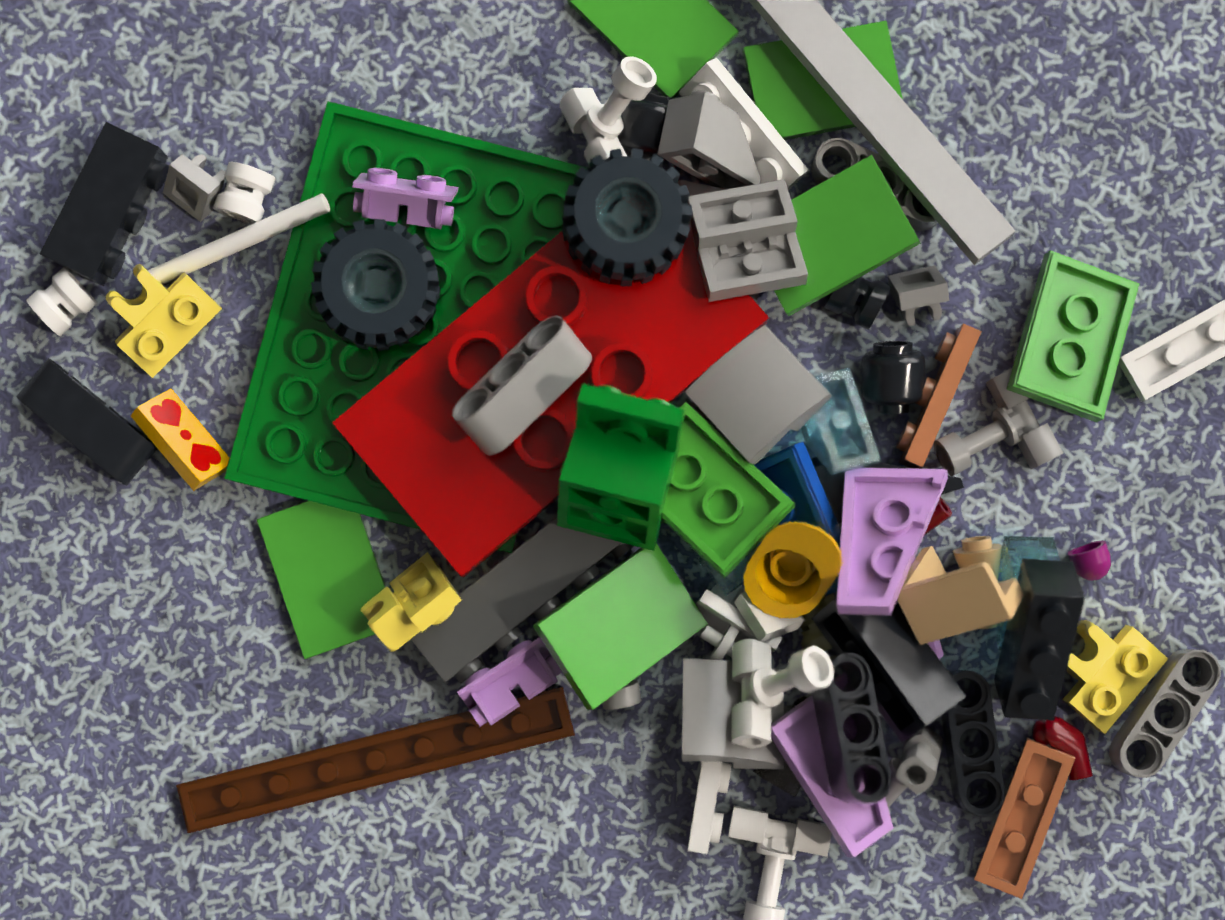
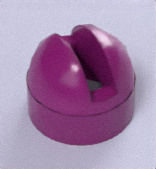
[1068,541,1111,581]

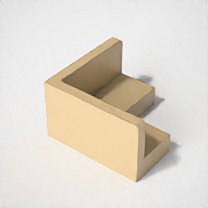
[897,546,1024,645]

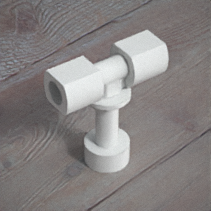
[559,57,657,164]
[731,639,833,749]
[728,805,832,920]

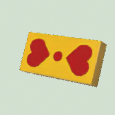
[131,389,230,491]

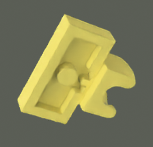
[106,264,222,378]
[360,552,462,652]
[1063,620,1168,734]

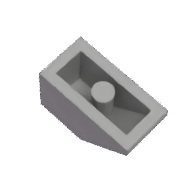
[657,91,761,190]

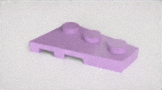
[837,467,948,615]
[771,672,893,858]

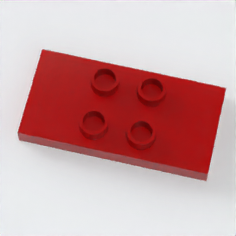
[332,194,769,578]

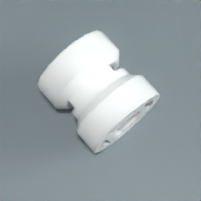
[213,161,276,224]
[26,267,97,336]

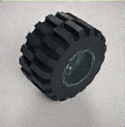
[562,148,692,286]
[311,219,440,351]

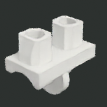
[696,576,783,660]

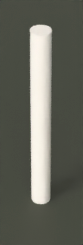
[148,193,330,285]

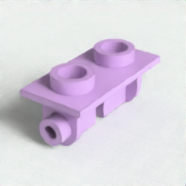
[352,168,458,229]
[457,637,562,727]

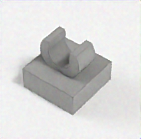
[163,154,225,222]
[888,265,949,326]

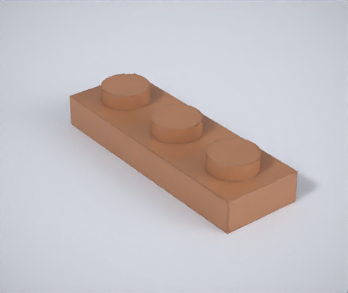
[896,323,982,469]
[974,738,1075,899]

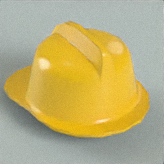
[743,522,843,618]

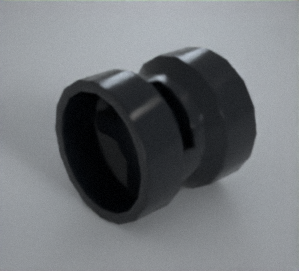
[825,276,891,330]

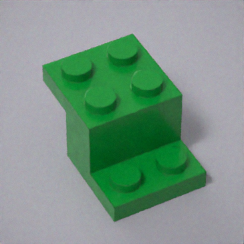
[557,384,685,551]

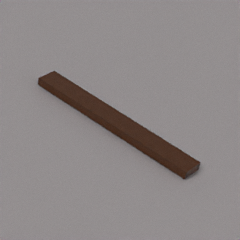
[176,687,575,834]

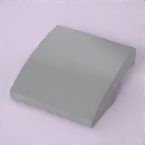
[687,179,808,302]
[685,325,832,465]
[682,659,784,769]

